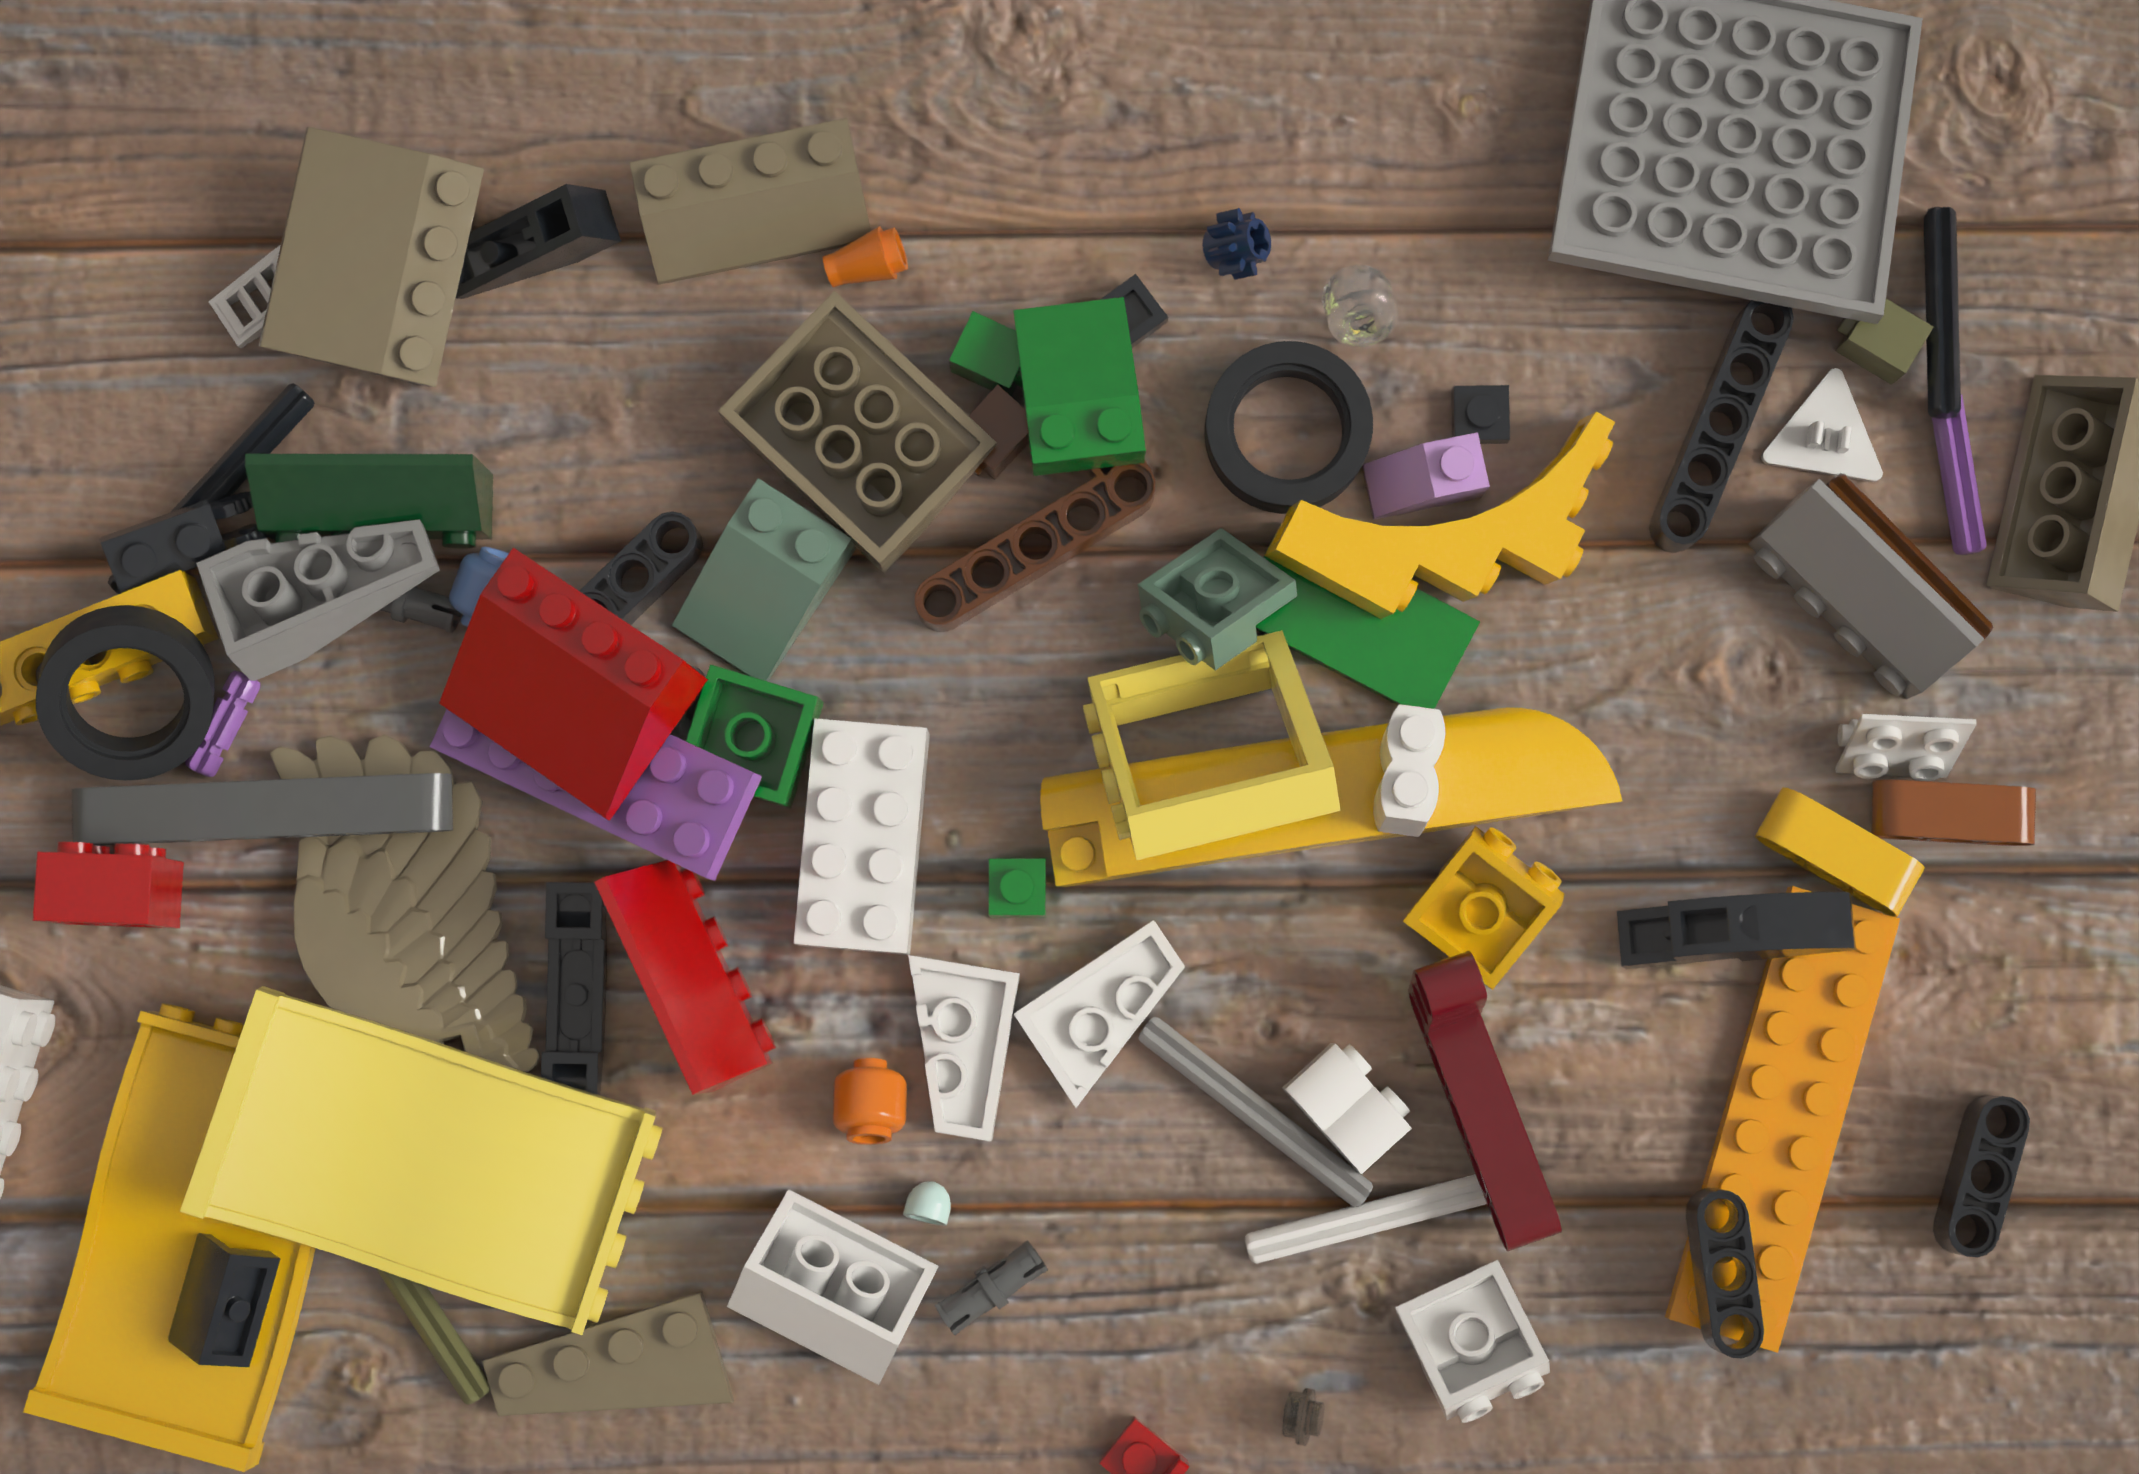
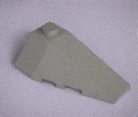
[196,519,440,681]

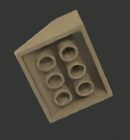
[259,126,484,387]
[718,291,997,573]

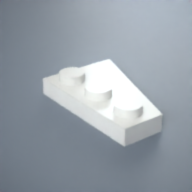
[1014,920,1185,1108]
[908,955,1020,1141]

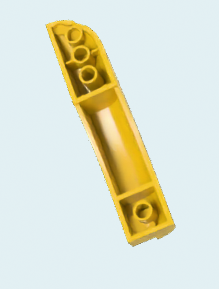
[1040,707,1623,887]

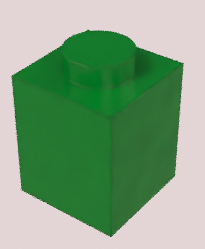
[949,311,1022,397]
[989,859,1046,918]

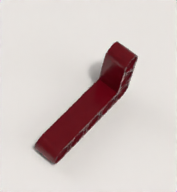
[1408,951,1562,1251]

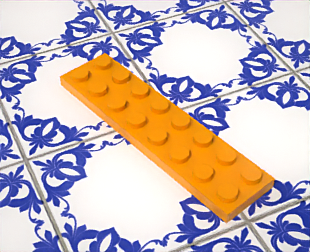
[1665,886,1900,1353]

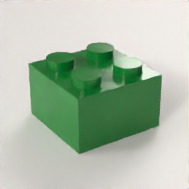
[686,664,824,809]

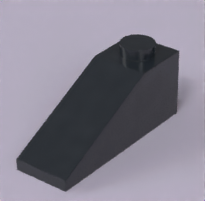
[456,184,621,299]

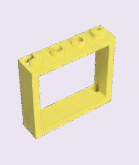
[1083,630,1341,860]

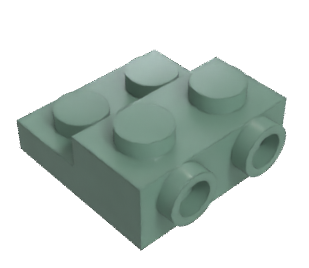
[1137,528,1297,670]

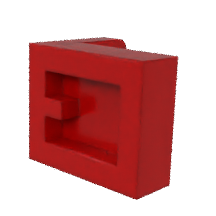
[1099,1417,1189,1474]

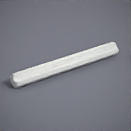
[1245,1174,1486,1264]

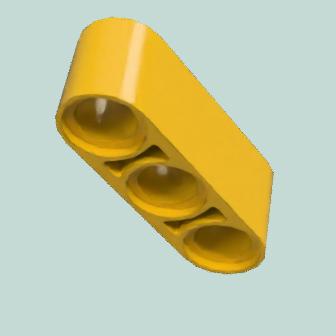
[1755,787,1925,917]

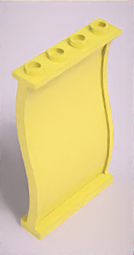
[180,986,663,1335]

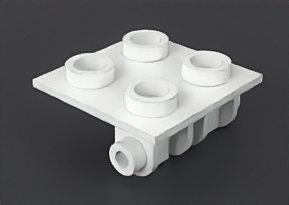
[1835,714,1976,781]

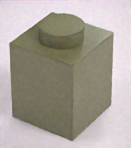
[1835,299,1933,385]

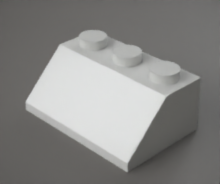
[727,1189,939,1385]

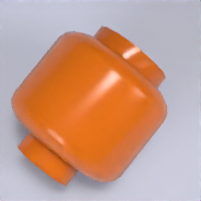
[833,1058,907,1145]

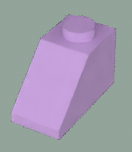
[1362,432,1490,520]

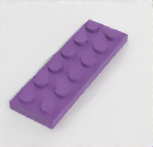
[430,709,762,881]

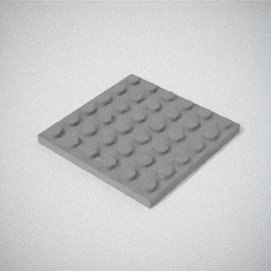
[1548,0,1923,324]

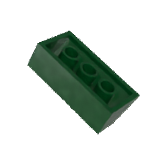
[245,454,493,549]

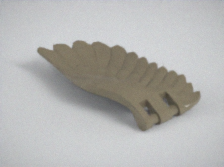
[270,734,540,1072]

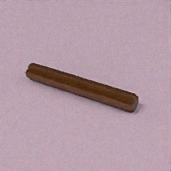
[1826,473,1993,639]

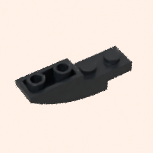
[1617,892,1856,970]

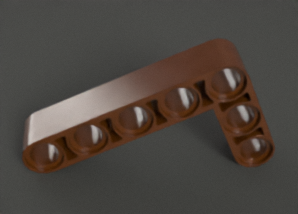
[915,460,1156,632]

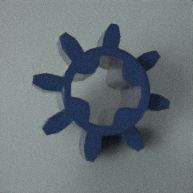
[1202,208,1271,280]

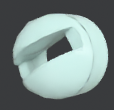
[903,1182,951,1226]

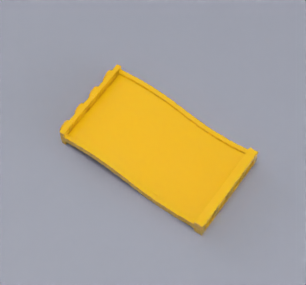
[23,1003,316,1472]

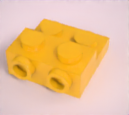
[1403,826,1565,990]

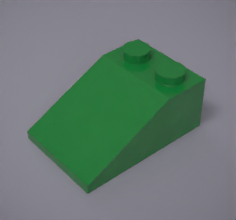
[1013,297,1146,476]

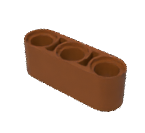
[1871,780,2036,846]

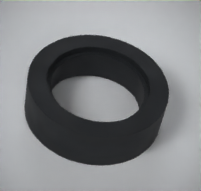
[1204,341,1373,514]
[36,605,215,781]

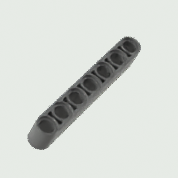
[72,773,453,845]

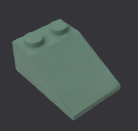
[672,478,856,682]

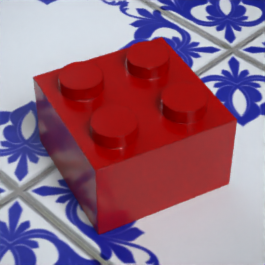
[33,842,184,929]

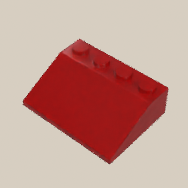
[439,548,708,821]
[594,860,776,1095]

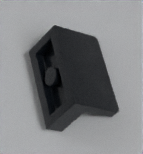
[168,1233,281,1367]

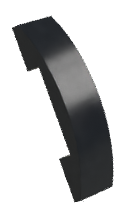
[541,882,607,1095]

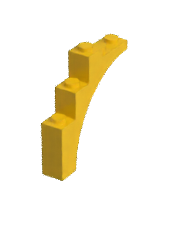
[1265,412,1615,619]

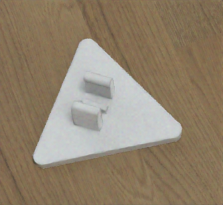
[1761,368,1883,482]

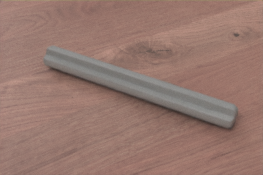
[1138,1017,1373,1207]

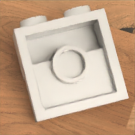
[1395,1260,1550,1423]

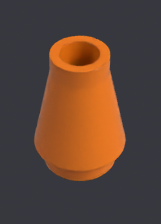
[823,226,908,288]

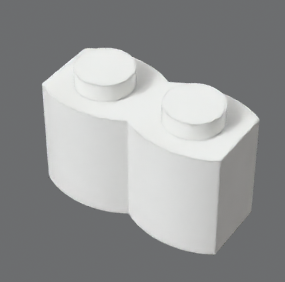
[1373,704,1445,837]
[1282,1043,1412,1174]

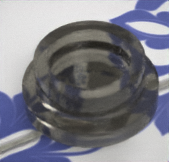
[1282,1388,1324,1446]

